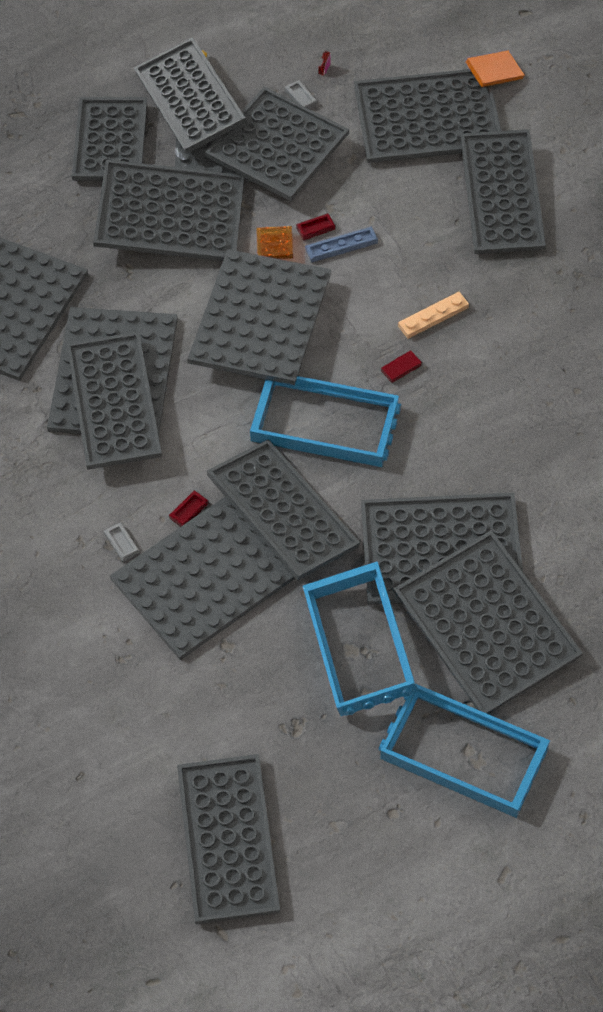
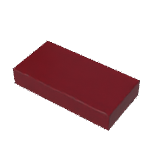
[296,213,335,241]
[381,350,422,383]
[169,490,209,527]

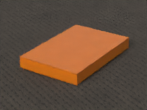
[466,50,524,87]

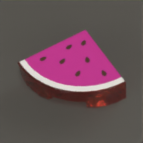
[318,51,331,76]

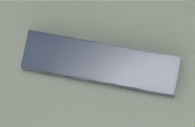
[305,226,378,263]

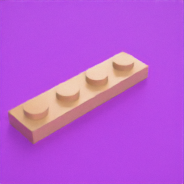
[398,292,469,339]

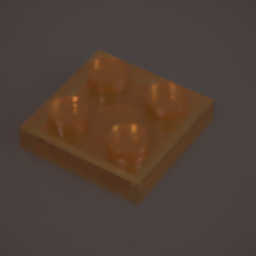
[256,226,293,259]

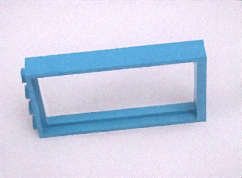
[250,376,402,467]
[303,562,418,716]
[378,684,550,818]

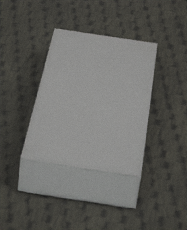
[285,80,317,109]
[104,522,140,562]

